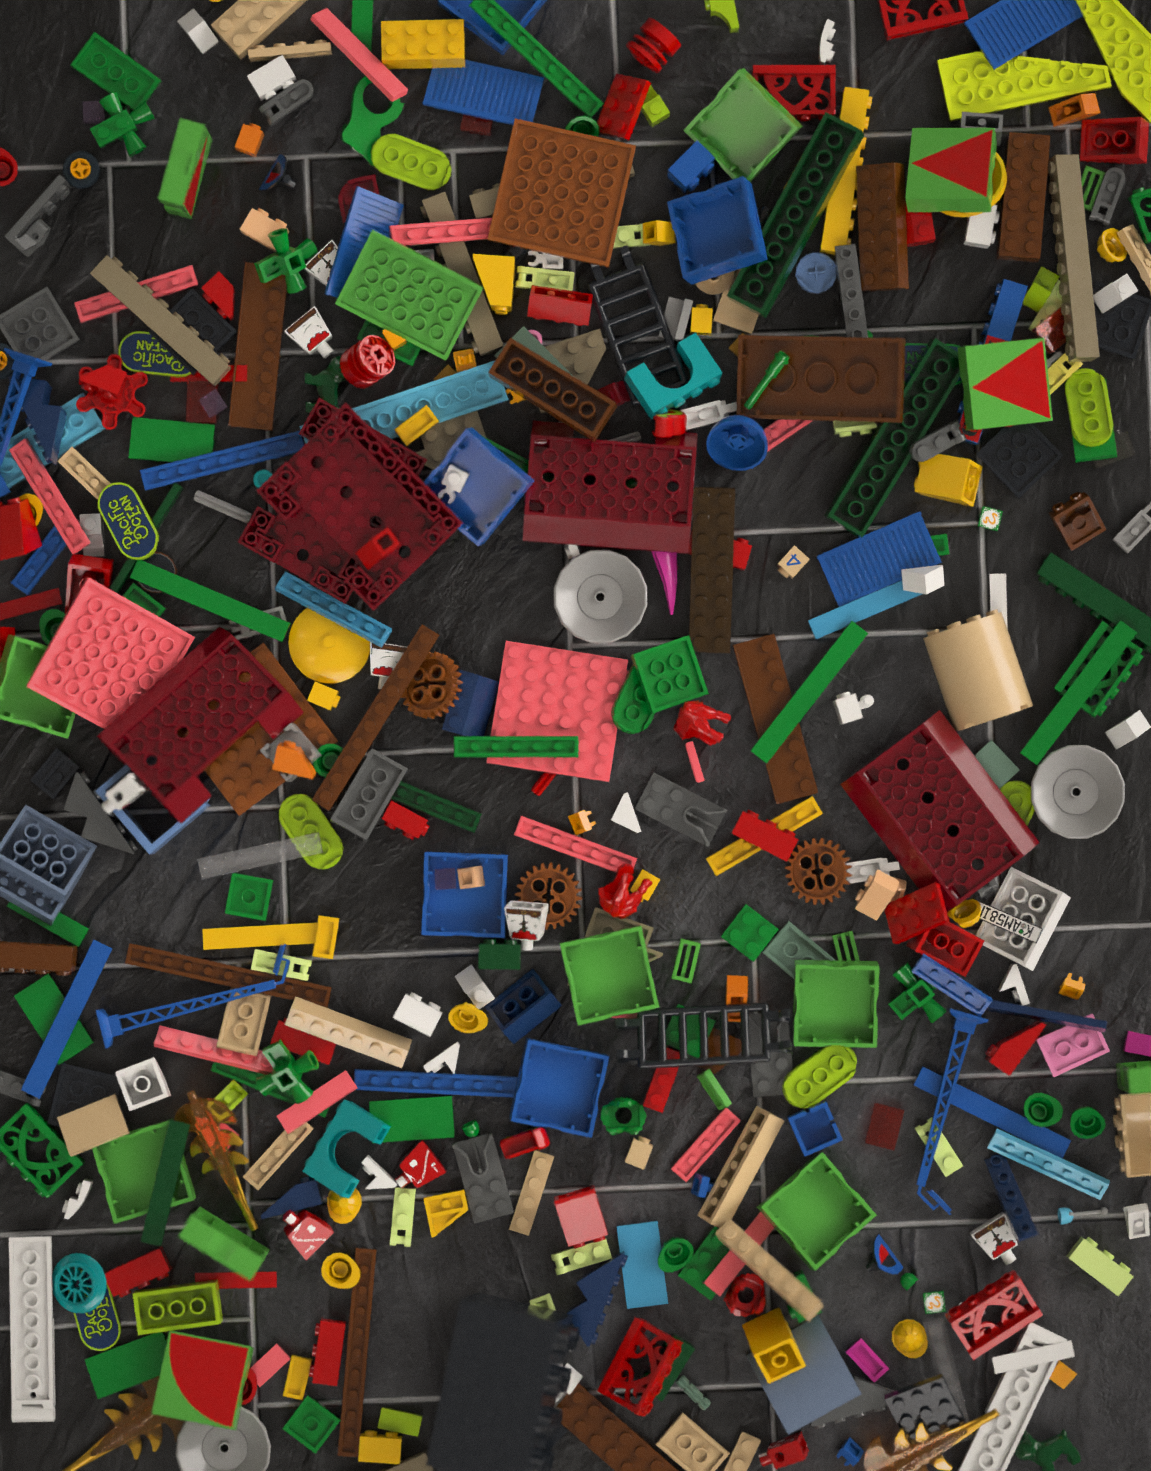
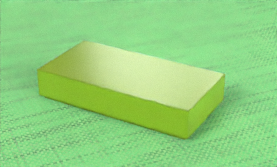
[378,1407,423,1437]

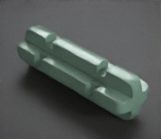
[676,1375,711,1410]

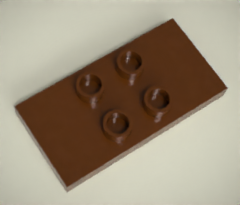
[736,335,905,422]

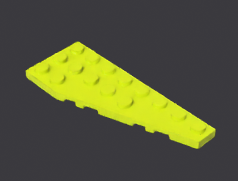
[1075,0,1151,124]
[937,51,1112,122]

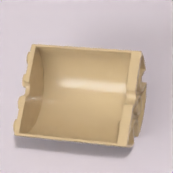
[923,609,1033,732]
[1113,1092,1151,1178]

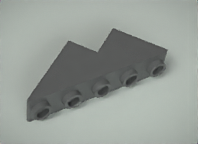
[835,244,868,338]
[64,771,138,854]
[810,1375,894,1429]

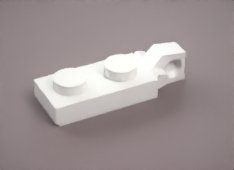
[680,400,737,431]
[846,858,900,883]

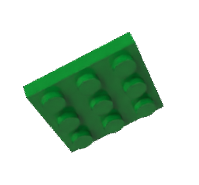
[631,635,709,714]

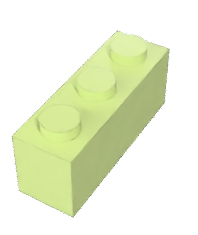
[1066,1236,1133,1296]

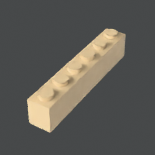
[285,997,412,1068]
[697,1106,784,1228]
[715,1218,823,1322]

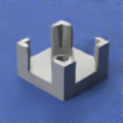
[260,723,322,782]

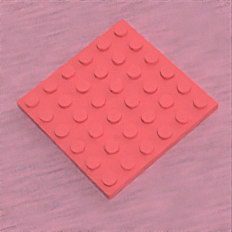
[26,577,195,729]
[486,641,628,782]

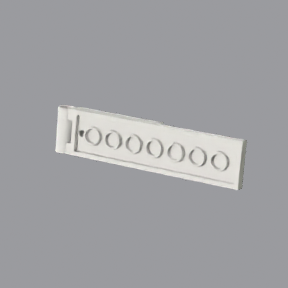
[9,1236,56,1422]
[958,1323,1067,1471]

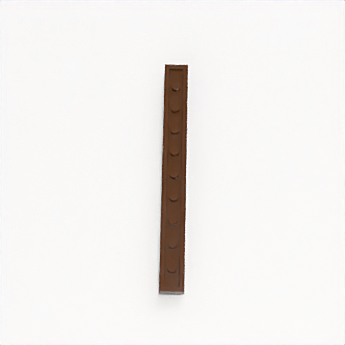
[312,624,440,811]
[125,943,332,1008]
[338,1247,377,1457]

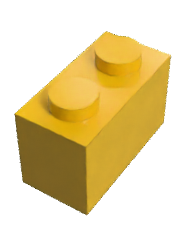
[358,1430,402,1464]

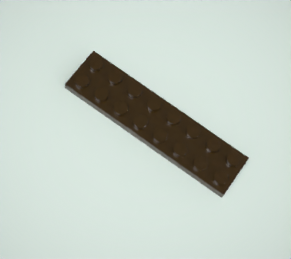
[689,487,735,653]

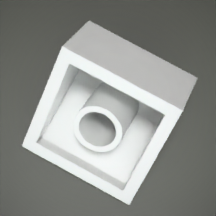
[393,992,443,1036]
[115,1057,171,1111]

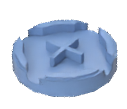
[795,252,836,294]

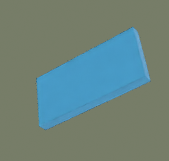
[616,1221,668,1309]

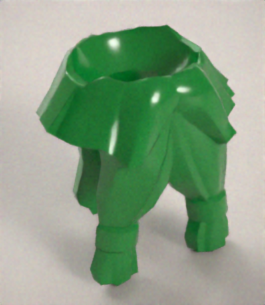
[601,1097,647,1136]

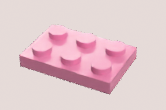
[1036,1013,1110,1077]

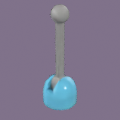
[1058,1207,1108,1225]

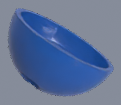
[706,415,768,471]

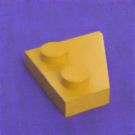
[423,1189,468,1237]

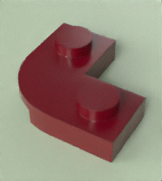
[338,174,379,224]

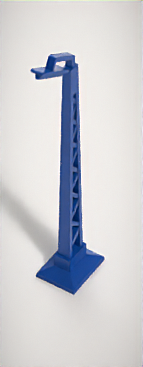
[0,348,53,468]
[96,944,290,1048]
[916,1007,988,1215]

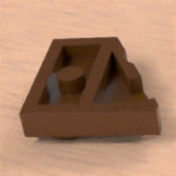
[699,1028,742,1074]

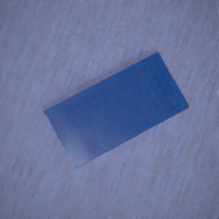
[964,0,1083,70]
[422,60,544,125]
[324,186,404,298]
[817,511,942,607]

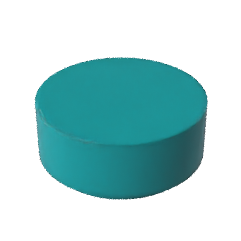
[253,470,273,489]

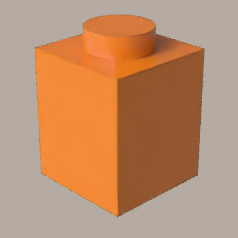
[235,123,264,158]

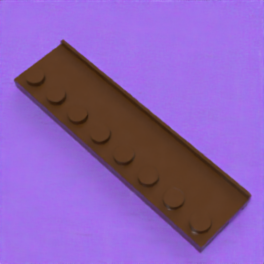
[228,262,287,431]
[733,634,818,804]

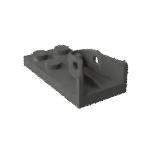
[4,174,71,257]
[330,748,408,842]
[635,772,727,847]
[749,1013,793,1097]
[452,1132,514,1224]

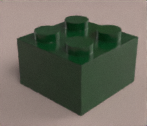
[478,939,521,970]

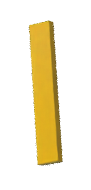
[705,796,823,876]
[202,922,317,950]

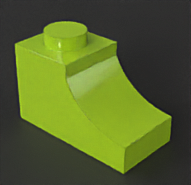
[704,0,739,33]
[641,85,670,127]

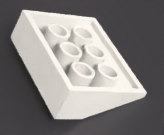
[975,867,1071,971]

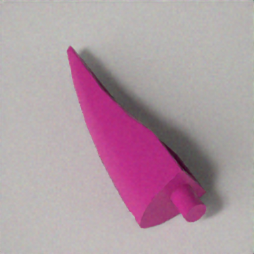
[651,551,678,615]

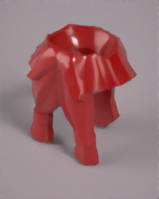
[673,700,731,746]
[598,864,653,919]
[724,1273,766,1317]

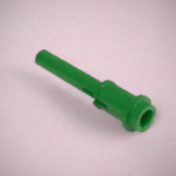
[744,351,790,410]

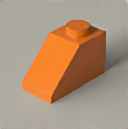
[1049,93,1100,127]
[272,740,316,779]
[725,975,748,1022]

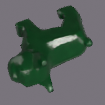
[305,356,346,414]
[1014,1430,1081,1471]

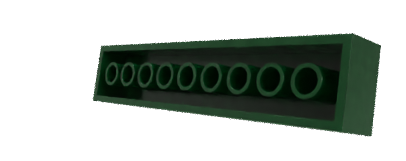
[727,112,864,318]
[824,338,960,538]

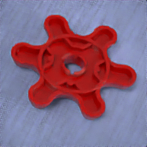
[76,354,148,430]

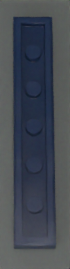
[985,1000,1107,1033]

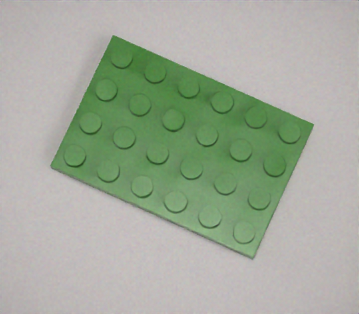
[335,229,484,361]

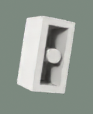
[247,55,296,101]
[964,205,1000,249]

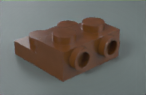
[1048,492,1107,551]

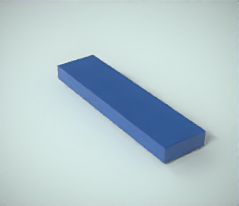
[11,525,66,596]
[911,953,992,1017]

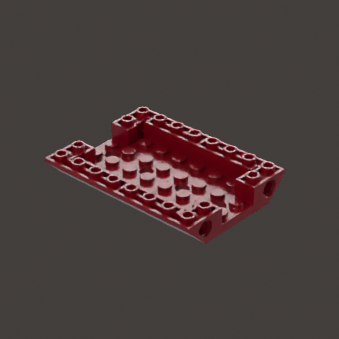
[840,710,1040,912]

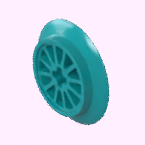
[52,1253,106,1313]

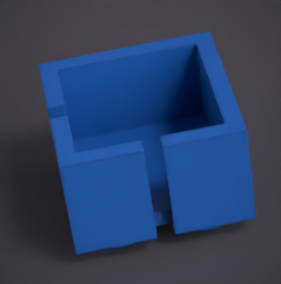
[667,141,715,194]
[787,1100,843,1156]

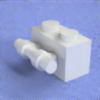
[833,692,874,725]

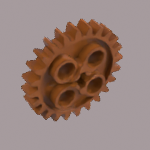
[401,652,463,719]
[785,838,853,905]
[515,862,583,930]

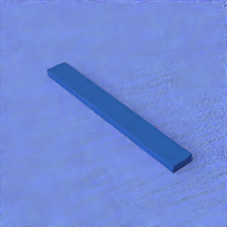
[140,431,304,491]
[21,940,113,1099]
[913,1066,1071,1158]
[354,1069,518,1098]

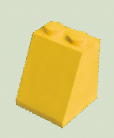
[473,254,515,315]
[914,454,983,507]
[742,1307,806,1384]

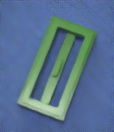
[1081,165,1105,212]
[832,931,860,961]
[671,938,701,984]
[697,1069,732,1110]

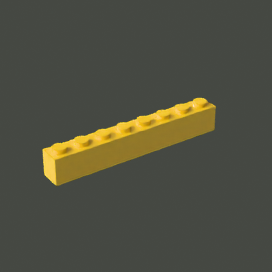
[820,87,872,255]

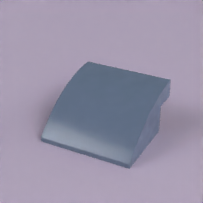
[0,804,97,925]
[746,1315,861,1435]

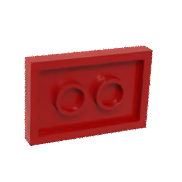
[597,74,651,141]
[884,882,949,944]

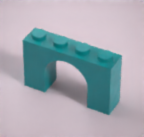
[624,333,722,419]
[303,1099,391,1198]

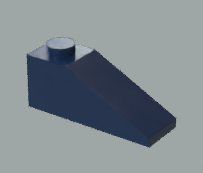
[261,1176,323,1219]

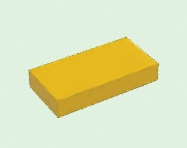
[394,405,439,447]
[312,915,340,959]
[283,1354,312,1401]

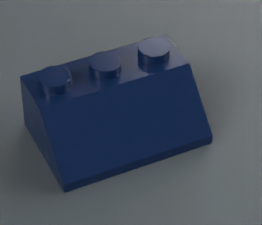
[442,670,499,736]
[485,969,562,1044]

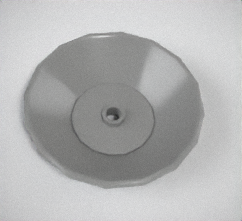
[554,550,647,643]
[1031,745,1125,839]
[176,1406,271,1471]

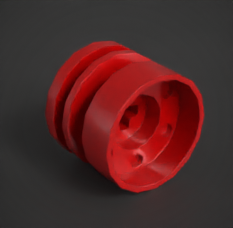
[626,17,681,73]
[340,335,395,389]

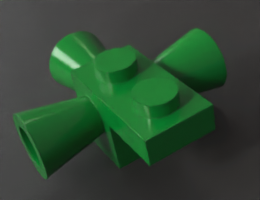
[90,92,155,157]
[254,228,318,294]
[888,962,947,1023]
[256,1039,319,1104]

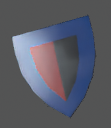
[259,154,296,191]
[866,1234,903,1275]

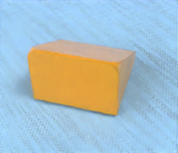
[382,329,407,351]
[1049,1360,1077,1389]

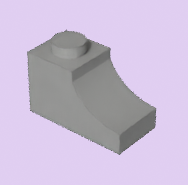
[80,513,105,557]

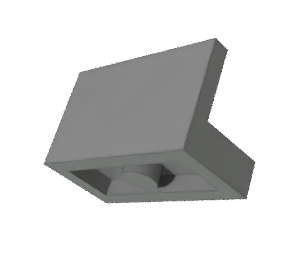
[659,297,693,342]

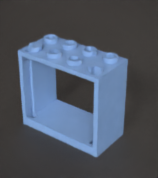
[96,765,211,854]

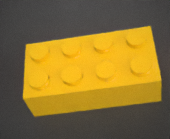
[381,19,465,69]

